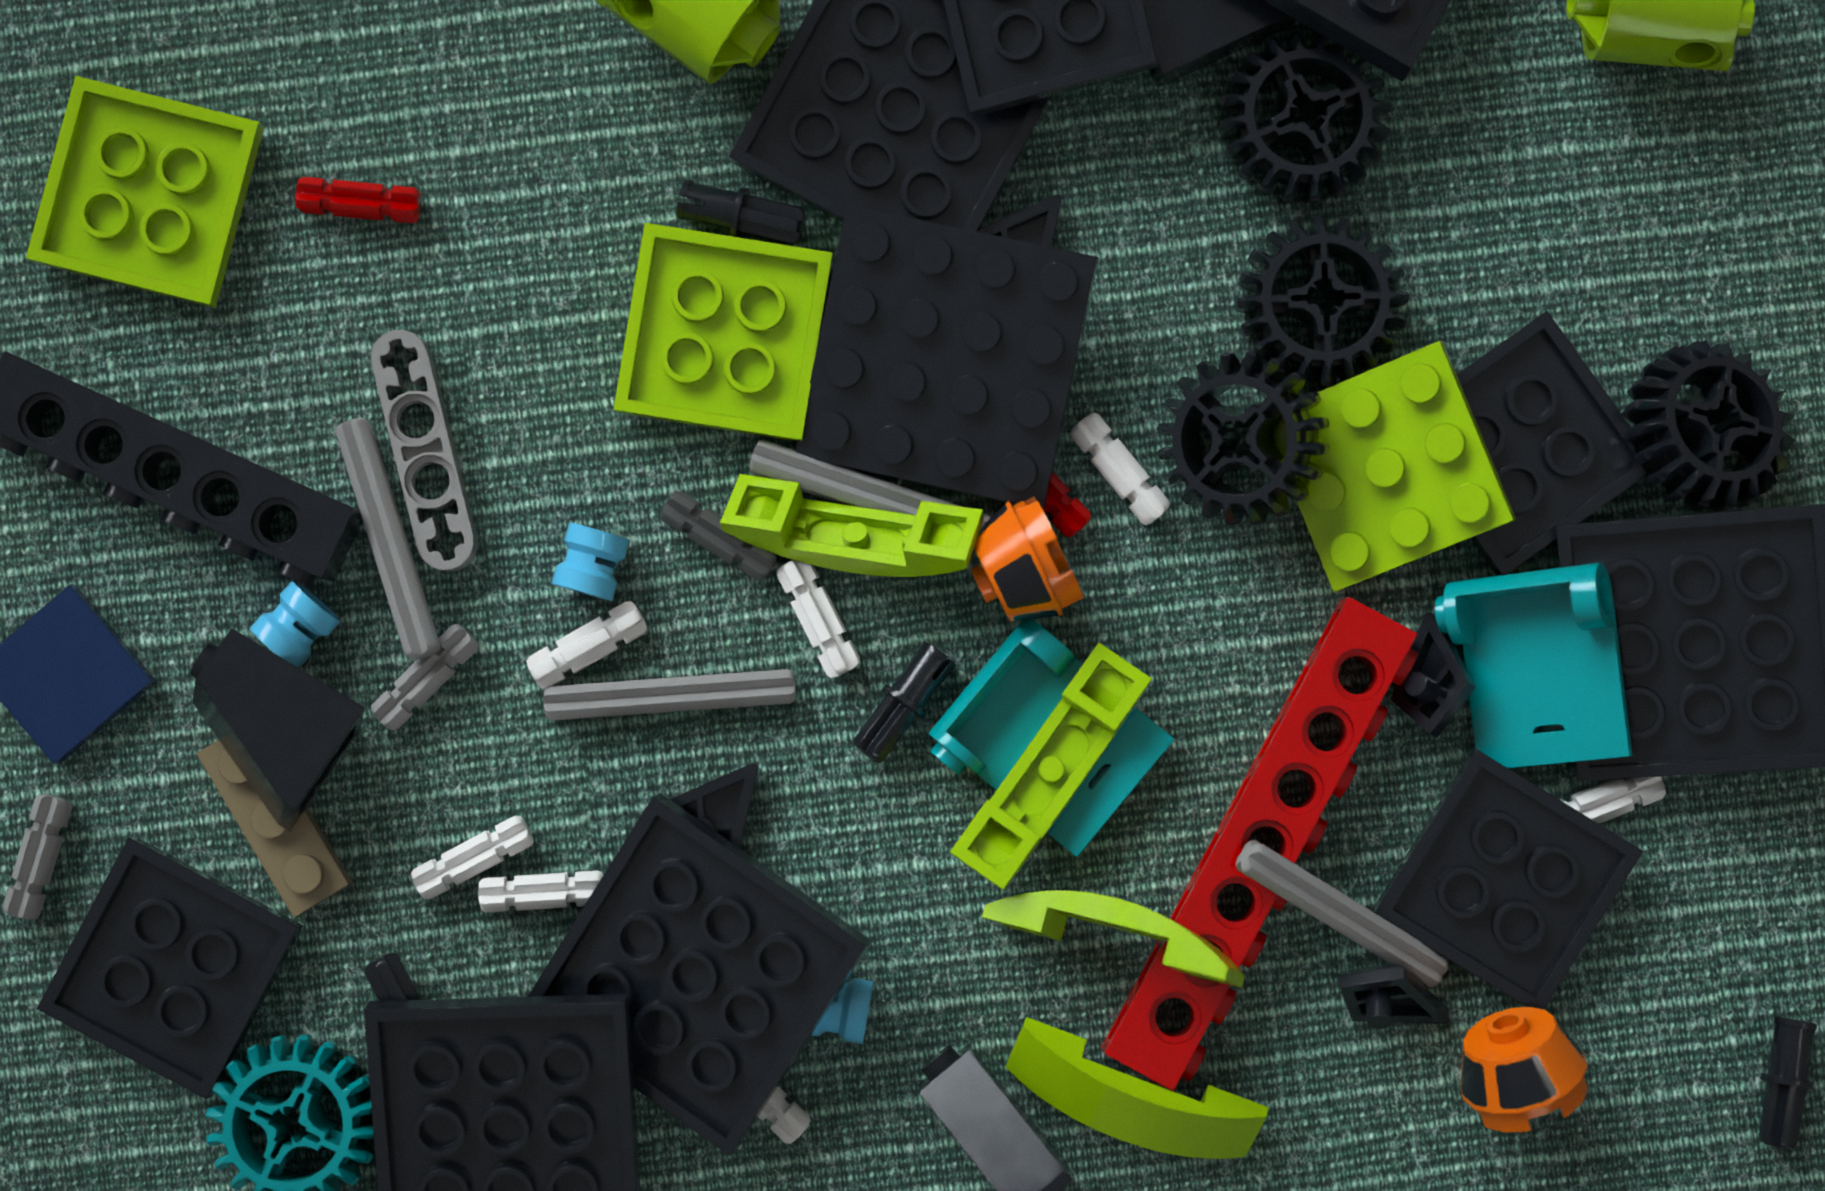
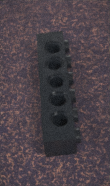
[0,351,363,587]

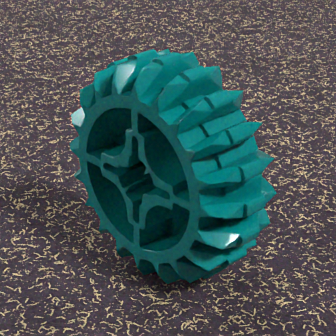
[205,1034,376,1191]

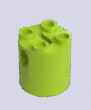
[596,0,781,84]
[1566,0,1755,71]

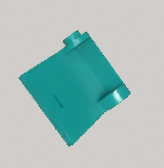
[1435,562,1633,768]
[928,619,1175,858]

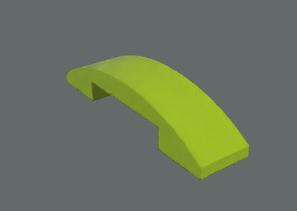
[720,474,984,577]
[950,642,1152,891]
[982,890,1245,988]
[1006,1017,1269,1159]

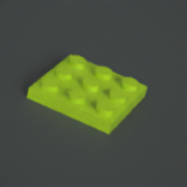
[26,76,264,308]
[613,223,833,442]
[1274,341,1516,592]

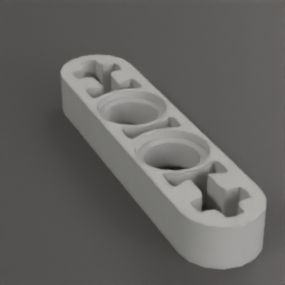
[371,330,478,572]

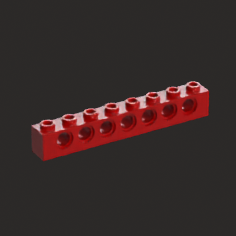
[1101,597,1418,1091]

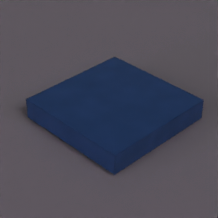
[0,585,157,764]

